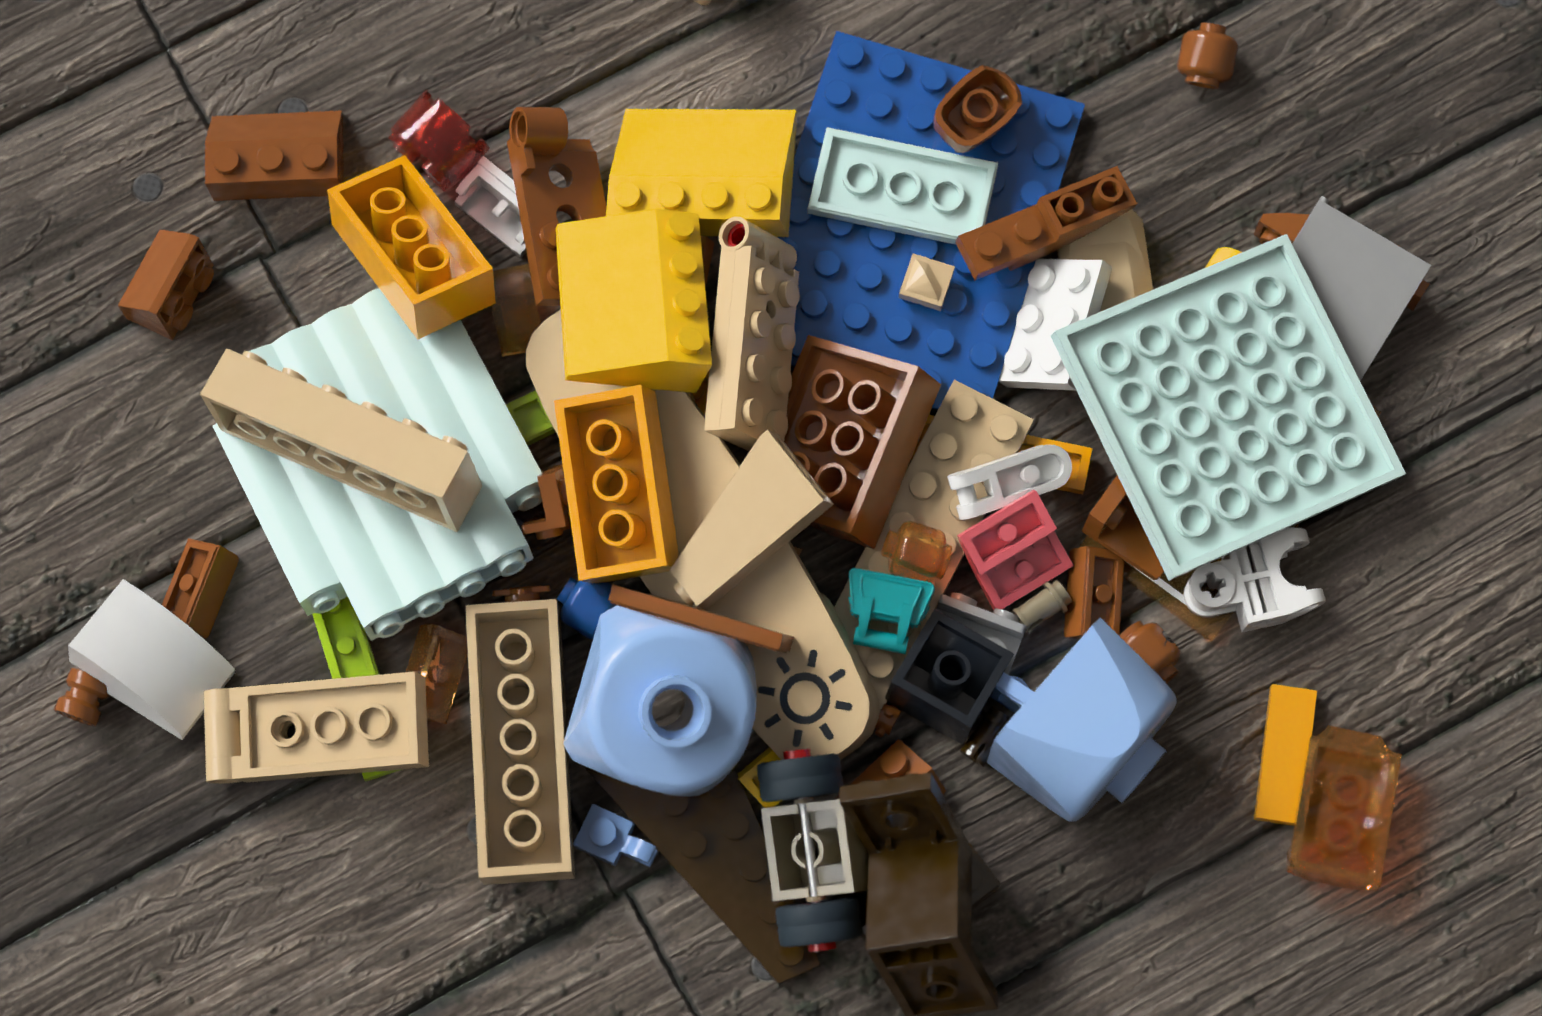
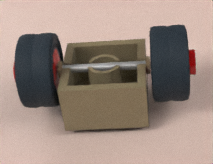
[757,748,869,952]

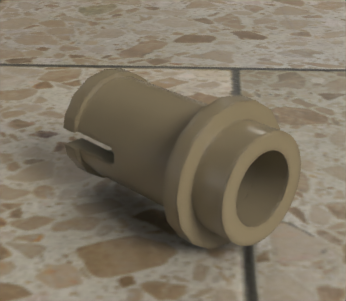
[1012,580,1073,634]

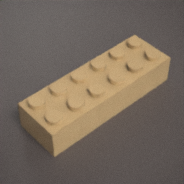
[200,348,482,532]
[465,599,575,885]

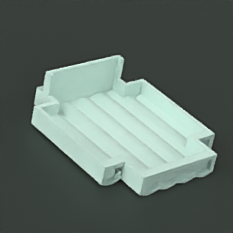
[213,288,542,640]

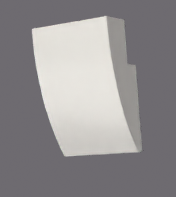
[68,579,235,740]

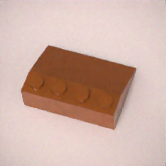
[784,335,941,549]

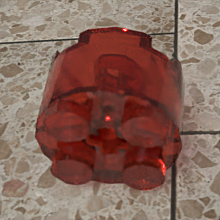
[388,90,490,192]

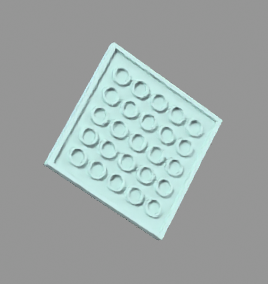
[1050,234,1406,581]

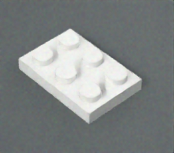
[998,259,1112,391]

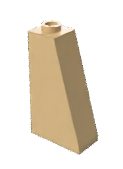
[670,430,833,609]

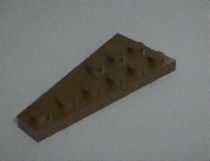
[585,767,821,985]

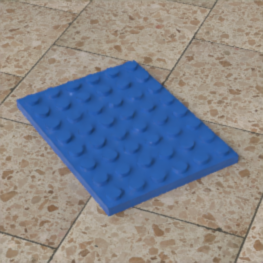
[777,31,1085,414]

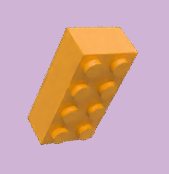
[327,155,496,340]
[554,385,679,583]

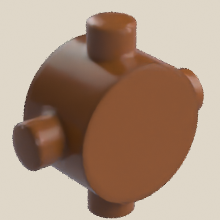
[875,704,901,737]

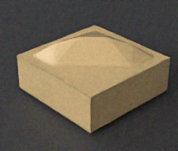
[899,253,955,311]

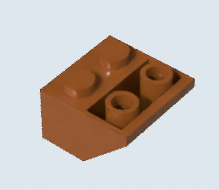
[118,230,214,340]

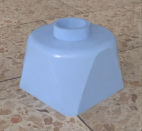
[563,605,757,796]
[987,618,1177,822]

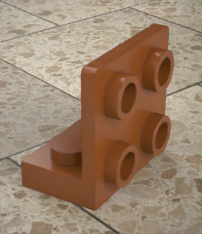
[1082,475,1164,580]

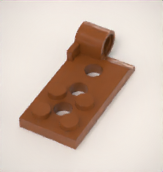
[507,107,606,306]

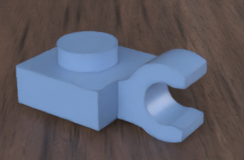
[573,804,658,867]

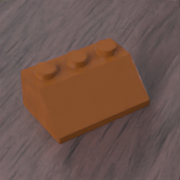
[205,110,344,201]

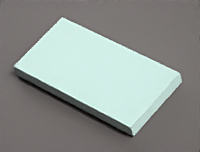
[808,127,998,244]

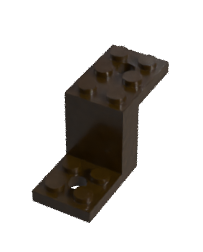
[839,772,998,1016]

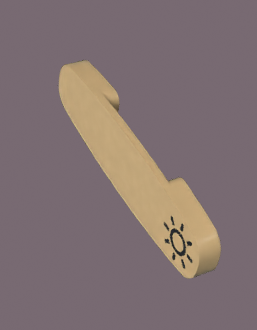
[526,309,879,760]

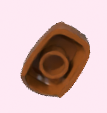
[933,65,1022,153]

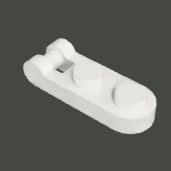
[947,445,1072,520]

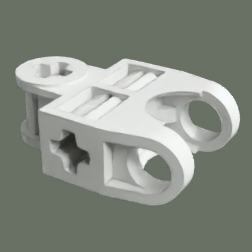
[1183,528,1326,632]

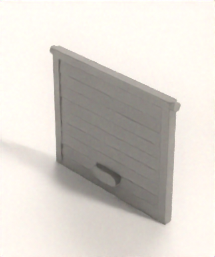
[1292,196,1431,381]

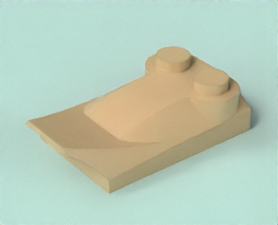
[1057,209,1153,312]

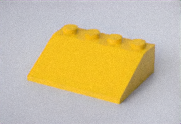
[606,109,798,237]
[556,209,712,393]

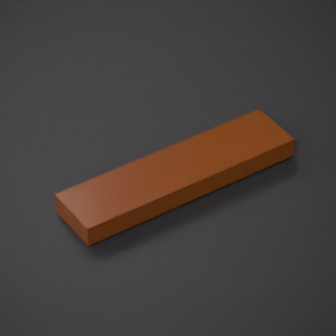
[608,585,794,653]

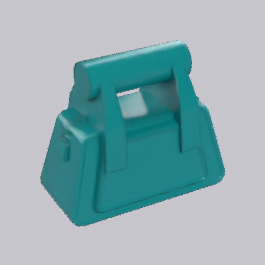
[848,568,935,655]

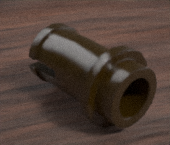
[959,706,1010,767]

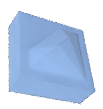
[991,672,1034,714]

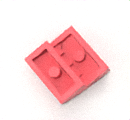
[957,489,1074,610]

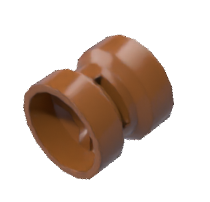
[54,668,109,727]

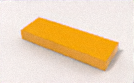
[1254,684,1317,827]

